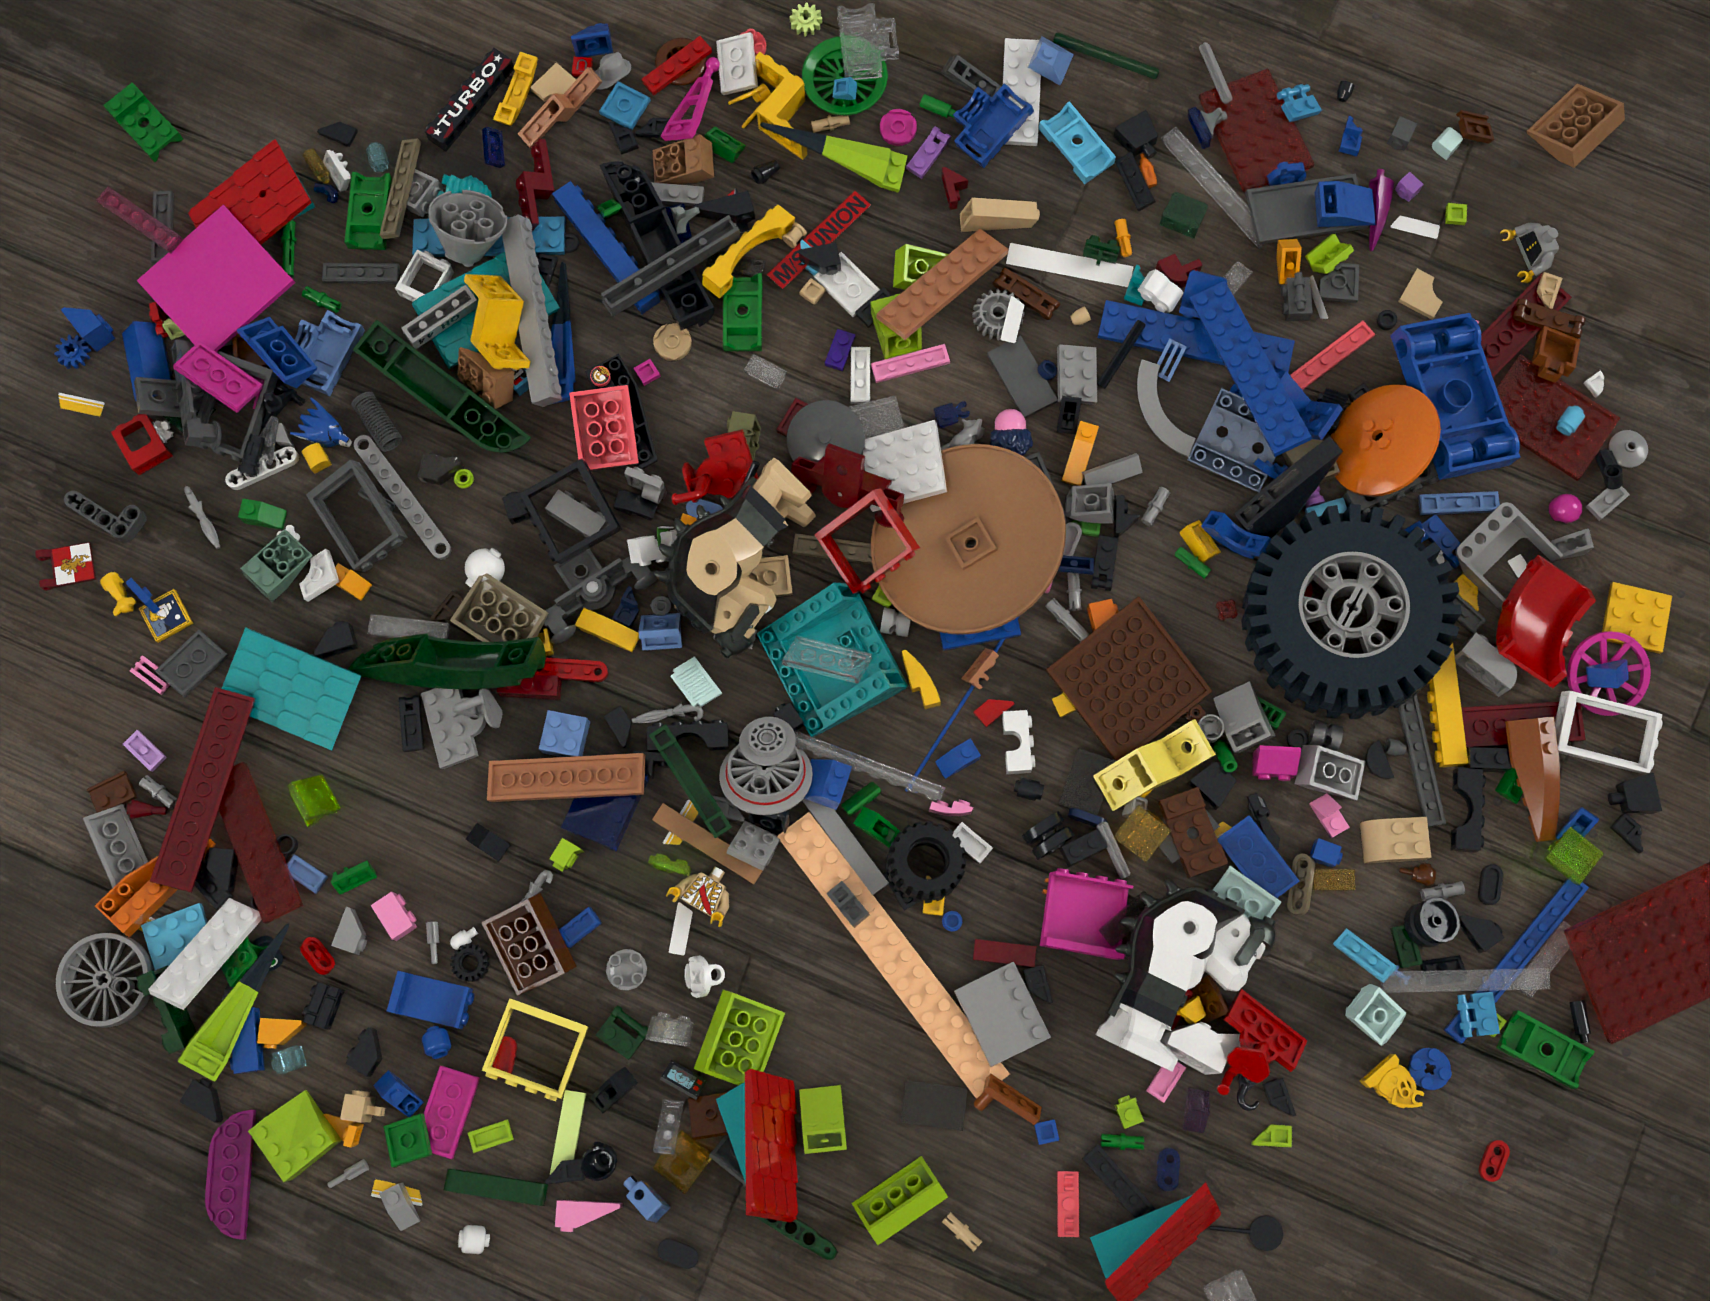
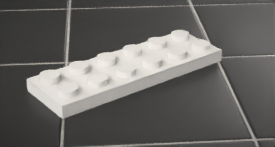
[1003,38,1041,146]
[148,898,264,1010]

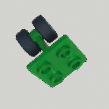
[221,936,283,988]

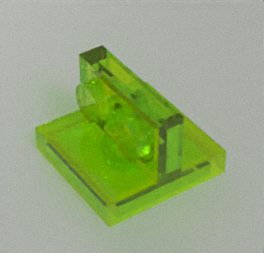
[287,774,341,827]
[1544,827,1604,885]

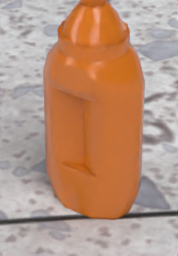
[1139,153,1157,188]

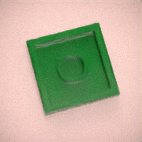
[383,1114,432,1168]

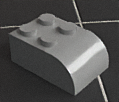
[1454,633,1517,697]

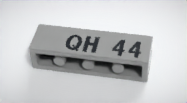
[401,285,478,349]

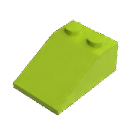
[893,244,948,290]

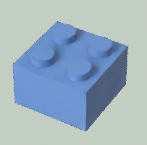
[539,710,590,757]

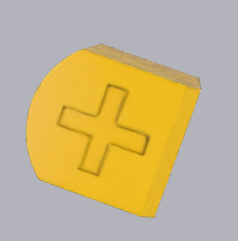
[302,443,332,474]

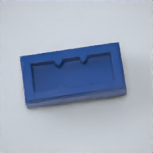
[126,578,160,613]
[559,907,602,948]

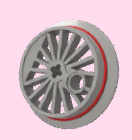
[719,737,813,815]

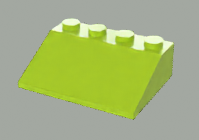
[694,990,785,1086]

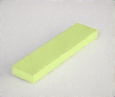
[550,1090,586,1175]

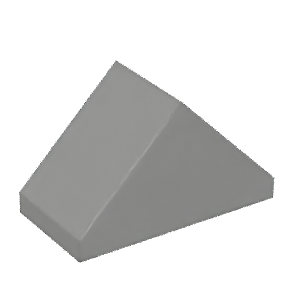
[1551,529,1594,560]

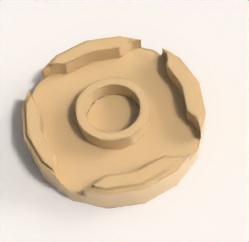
[653,323,692,361]

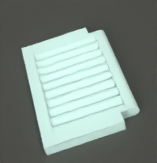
[670,656,722,707]

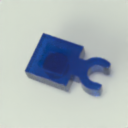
[934,401,970,428]

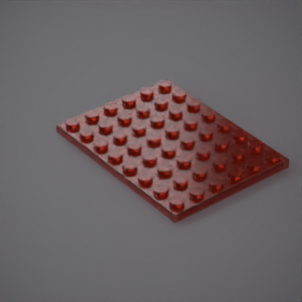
[1563,862,1710,1044]

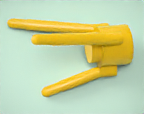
[728,83,771,128]

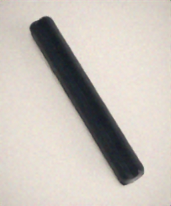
[1097,320,1146,389]

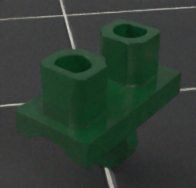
[1082,235,1120,266]

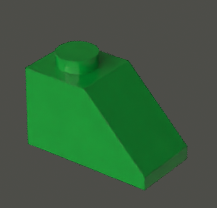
[238,499,287,530]
[853,807,901,848]

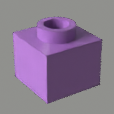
[1395,172,1424,202]

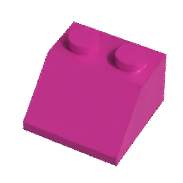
[1252,745,1301,781]

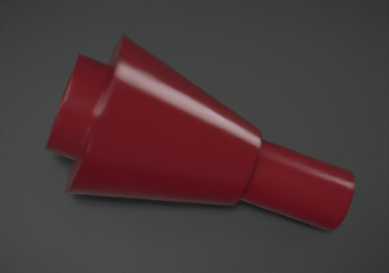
[127,799,167,819]

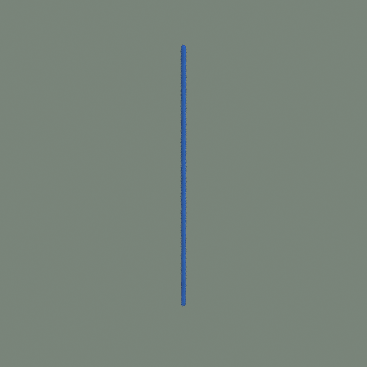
[905,616,1020,792]

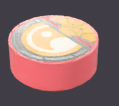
[590,366,611,387]

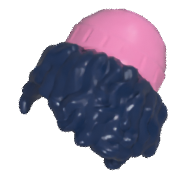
[990,409,1033,455]

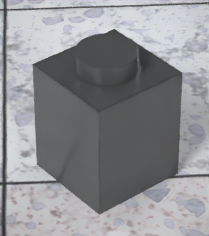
[1387,116,1418,151]

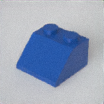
[61,307,115,352]
[804,759,852,810]

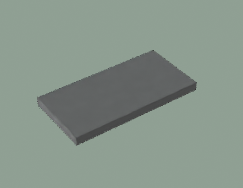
[1245,173,1369,245]

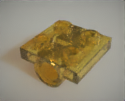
[1114,805,1171,862]

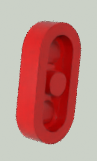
[300,937,335,975]
[1479,1140,1510,1182]

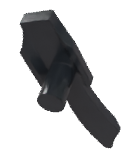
[1247,793,1280,850]

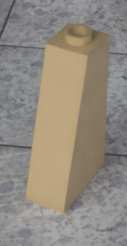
[960,198,1040,232]

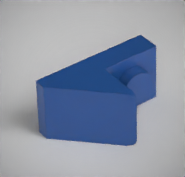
[1556,807,1599,850]

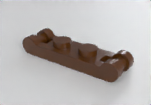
[992,268,1060,320]
[1513,299,1586,338]

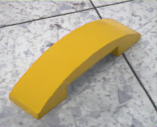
[493,52,538,126]

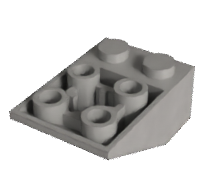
[1213,681,1275,753]

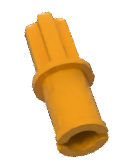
[1114,219,1132,257]

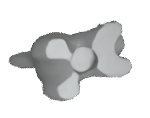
[941,419,985,450]

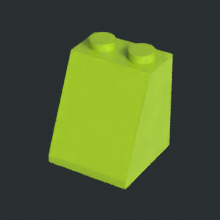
[870,294,922,359]

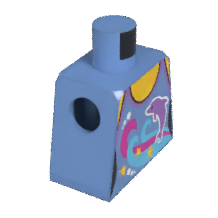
[623,1175,671,1223]

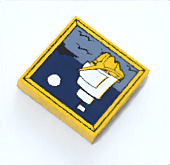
[139,589,193,643]

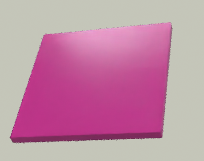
[137,205,296,352]

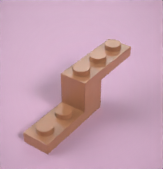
[518,67,603,148]

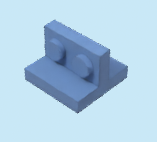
[639,613,682,650]

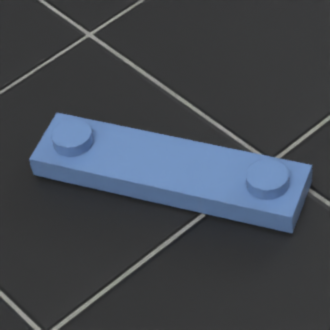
[1418,491,1500,515]

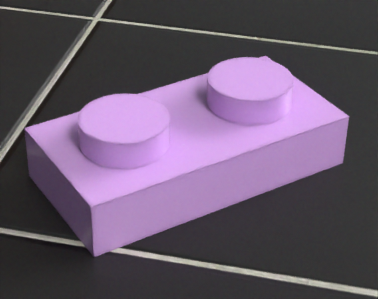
[123,730,167,772]

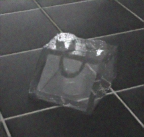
[645,1012,695,1047]

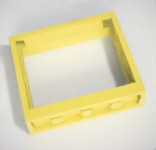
[482,999,589,1101]

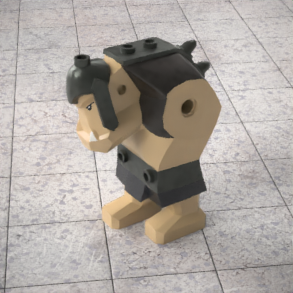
[654,458,816,659]

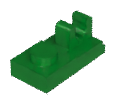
[331,860,377,895]

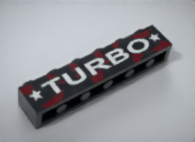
[425,48,514,152]

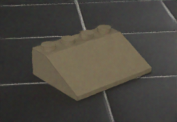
[450,573,549,642]

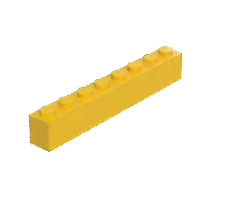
[1427,643,1468,767]

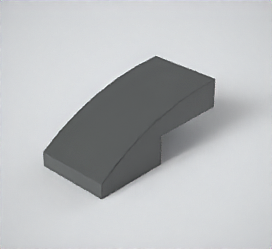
[826,881,870,928]

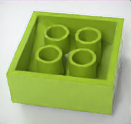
[248,1090,342,1182]

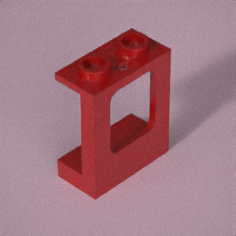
[111,414,173,475]

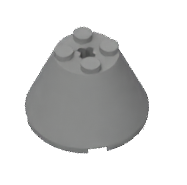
[428,190,507,267]

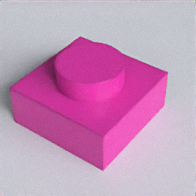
[634,359,661,386]

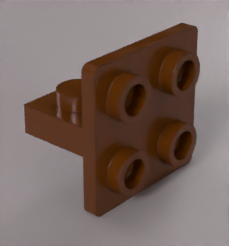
[1189,974,1229,1023]

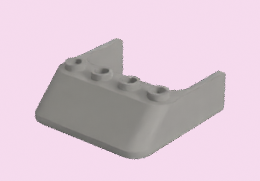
[1456,502,1563,612]

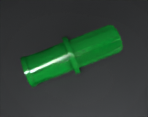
[1174,547,1212,579]

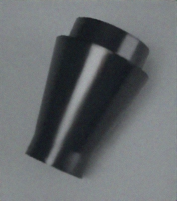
[751,160,780,184]

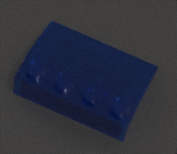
[561,754,649,851]

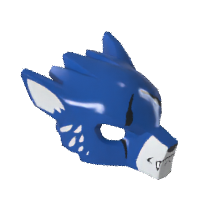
[290,397,352,448]

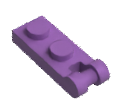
[906,126,951,179]

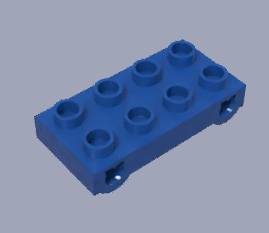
[1390,313,1520,480]

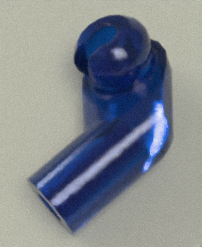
[314,183,339,203]

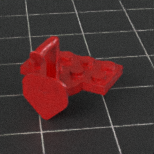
[672,429,758,505]
[1217,989,1307,1095]

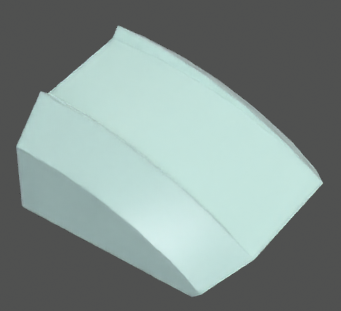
[1345,984,1406,1046]

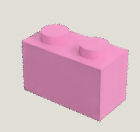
[371,892,417,941]

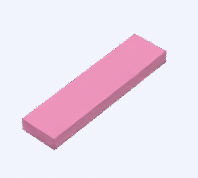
[871,344,950,383]

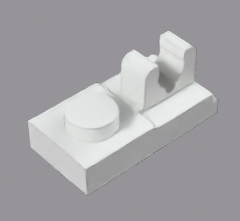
[322,150,351,192]

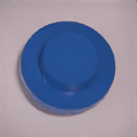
[942,911,962,932]

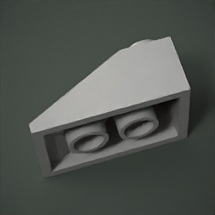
[1295,745,1366,800]

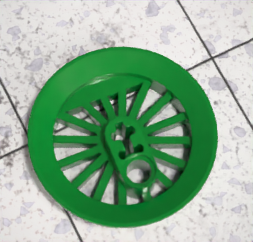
[802,36,888,116]

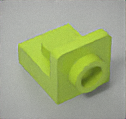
[1114,1095,1144,1129]

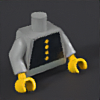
[1500,222,1559,283]

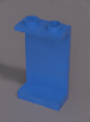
[387,971,475,1029]

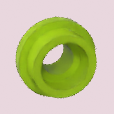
[454,469,474,488]

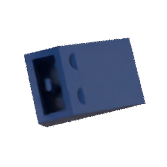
[1314,181,1375,227]

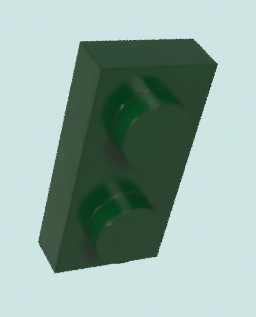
[1390,925,1423,969]

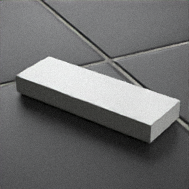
[851,347,870,404]

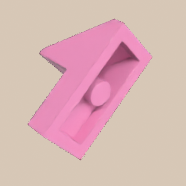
[1309,793,1350,838]

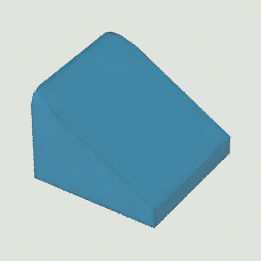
[832,77,857,100]

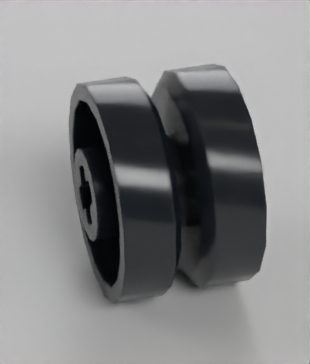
[1022,811,1075,860]
[1404,897,1460,948]

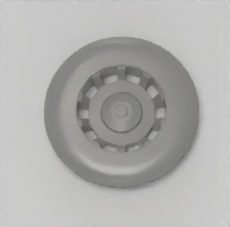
[739,717,796,766]

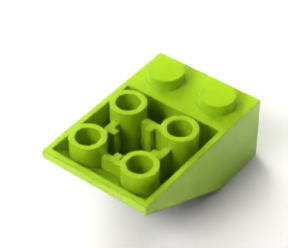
[799,1085,847,1154]

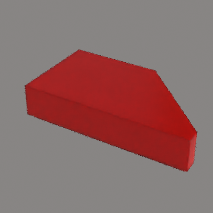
[973,699,1015,728]

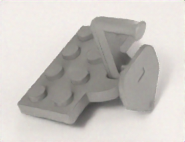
[421,688,503,769]

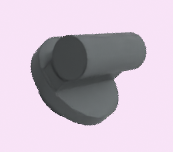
[650,596,671,616]

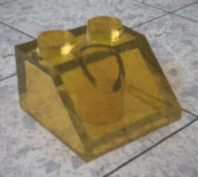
[653,1130,712,1194]

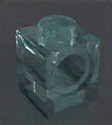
[271,1045,307,1074]

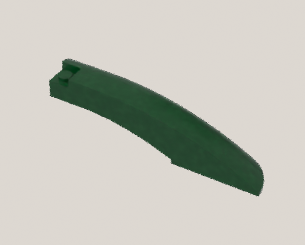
[352,319,531,453]
[348,633,546,689]

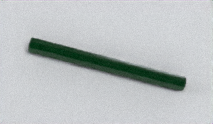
[1053,32,1159,79]

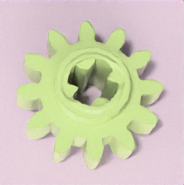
[790,2,823,37]

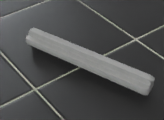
[1199,42,1233,104]

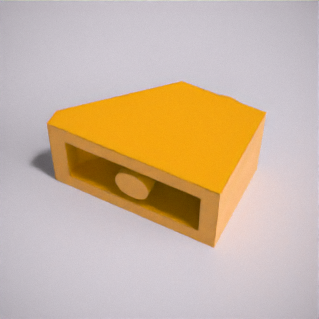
[1277,239,1302,284]
[257,1018,307,1049]

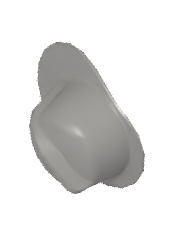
[595,52,631,90]

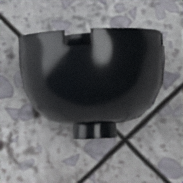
[749,810,791,835]

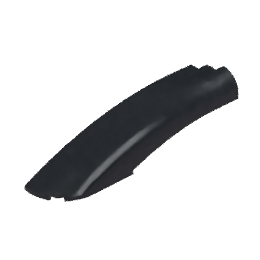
[599,161,714,331]

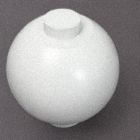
[465,548,505,587]

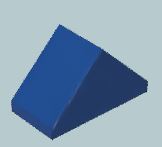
[1586,659,1629,688]

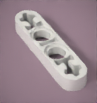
[225,446,299,490]

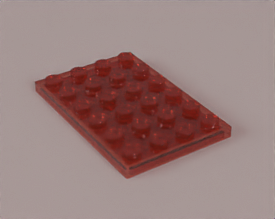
[1199,68,1314,193]
[1497,354,1620,481]

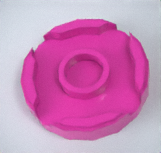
[880,109,917,146]

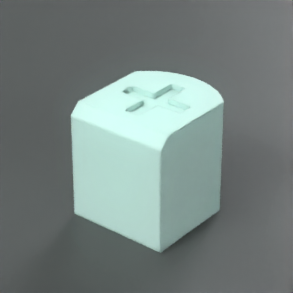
[1432,127,1463,160]

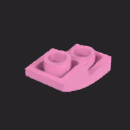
[929,799,973,816]

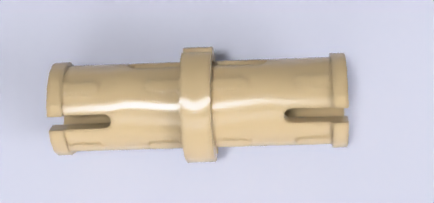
[811,115,850,133]
[942,1212,982,1252]

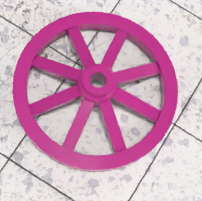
[1567,631,1651,716]

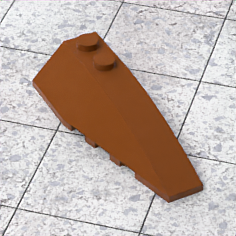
[1505,717,1560,842]

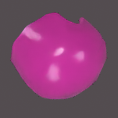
[1549,494,1582,524]

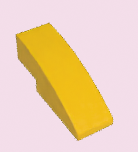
[575,608,639,652]
[902,650,941,709]

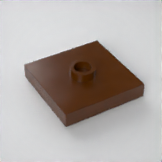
[688,1092,728,1140]

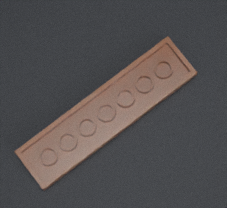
[876,229,1008,340]
[487,753,645,802]

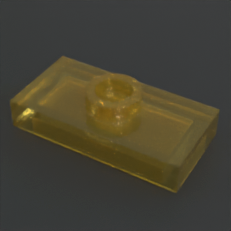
[1313,869,1355,891]

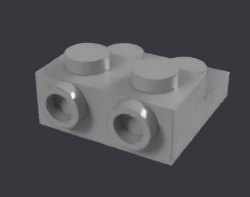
[406,169,445,217]

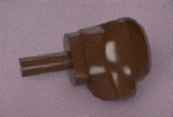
[1399,863,1436,886]

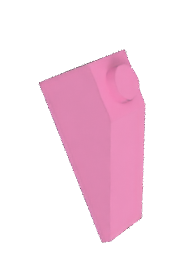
[555,1200,623,1232]

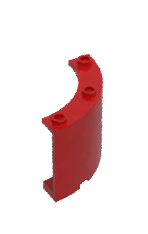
[1496,555,1596,689]

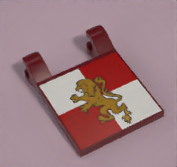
[35,542,96,591]

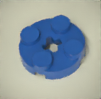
[1267,162,1306,186]
[1407,1048,1452,1090]

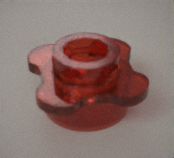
[1216,599,1238,621]

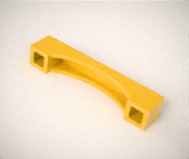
[702,205,795,299]

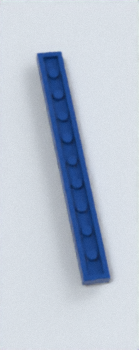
[1444,874,1589,1044]

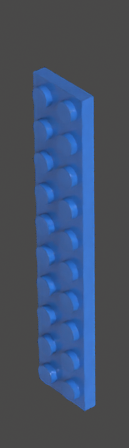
[1189,281,1312,457]
[1097,300,1295,372]

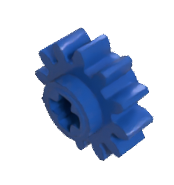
[54,335,91,369]

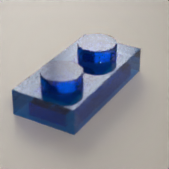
[482,126,505,168]

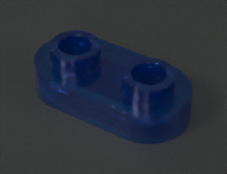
[1156,1148,1180,1191]

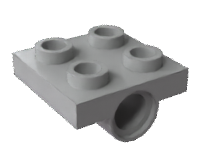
[624,466,667,504]
[727,821,780,871]

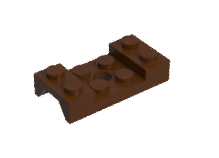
[1158,787,1228,879]

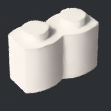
[1138,269,1184,313]

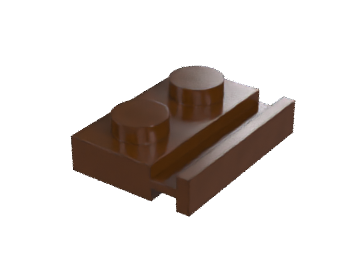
[1456,110,1494,144]
[87,771,138,813]

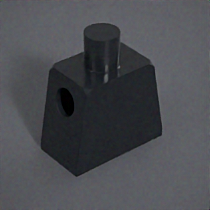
[1114,110,1158,159]
[1187,761,1237,810]
[1608,773,1662,814]

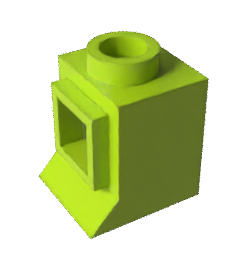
[550,838,584,872]

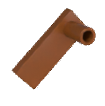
[974,1073,1042,1125]

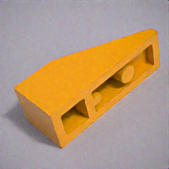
[1062,421,1099,486]

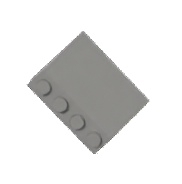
[954,962,1051,1067]

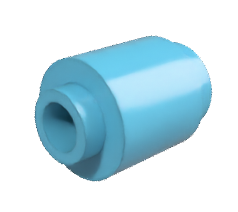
[1556,405,1585,436]

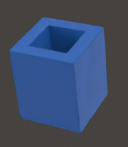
[1309,838,1343,868]

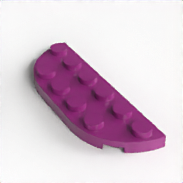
[205,1110,256,1240]

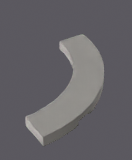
[1137,359,1196,457]

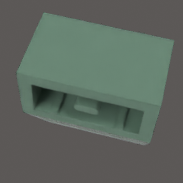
[240,529,313,602]

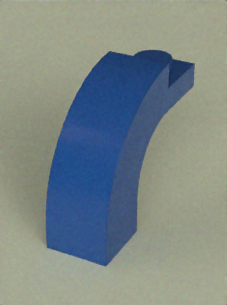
[1201,510,1271,559]

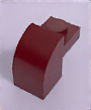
[1155,254,1202,288]

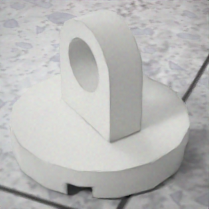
[685,956,725,998]

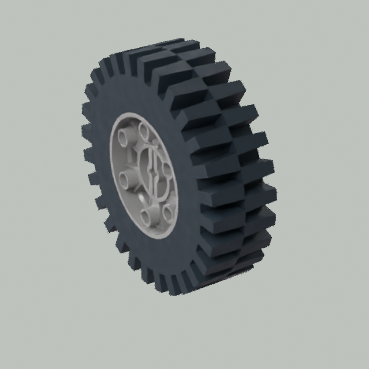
[1241,504,1461,719]

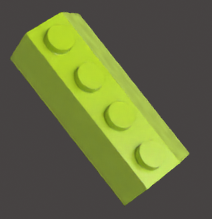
[852,1156,948,1245]

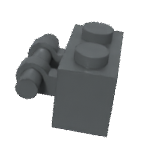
[1281,272,1313,321]

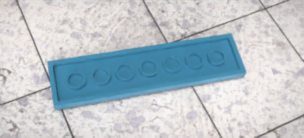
[412,216,566,257]

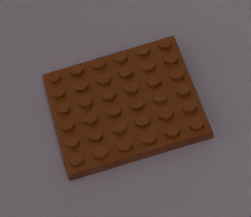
[1045,596,1212,761]

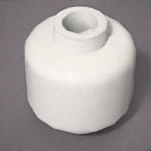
[458,1225,490,1254]

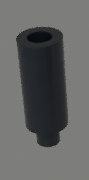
[1569,1000,1591,1043]

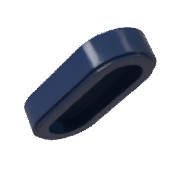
[1067,808,1108,828]

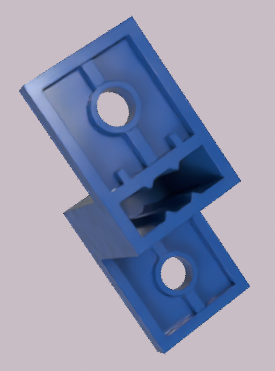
[1229,370,1343,440]

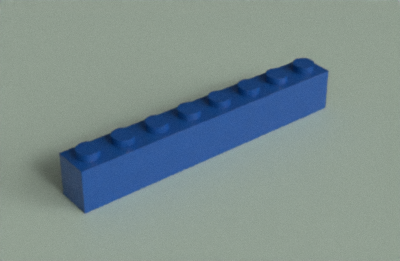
[552,181,660,314]

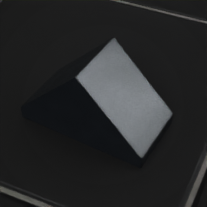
[1057,395,1082,434]
[465,823,510,862]

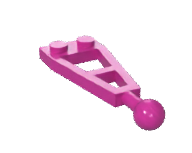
[661,57,720,141]

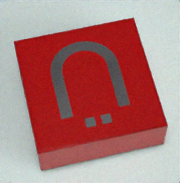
[571,57,593,77]

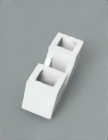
[627,529,677,566]
[1002,710,1035,774]

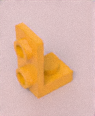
[323,1113,364,1148]

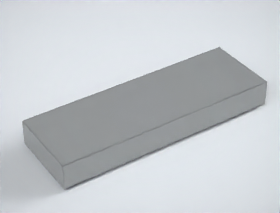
[1082,453,1143,485]

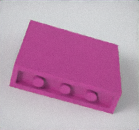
[1040,868,1133,960]

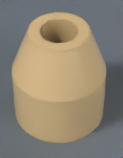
[1070,306,1091,325]

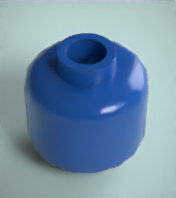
[422,1026,451,1059]

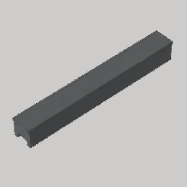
[601,215,741,317]

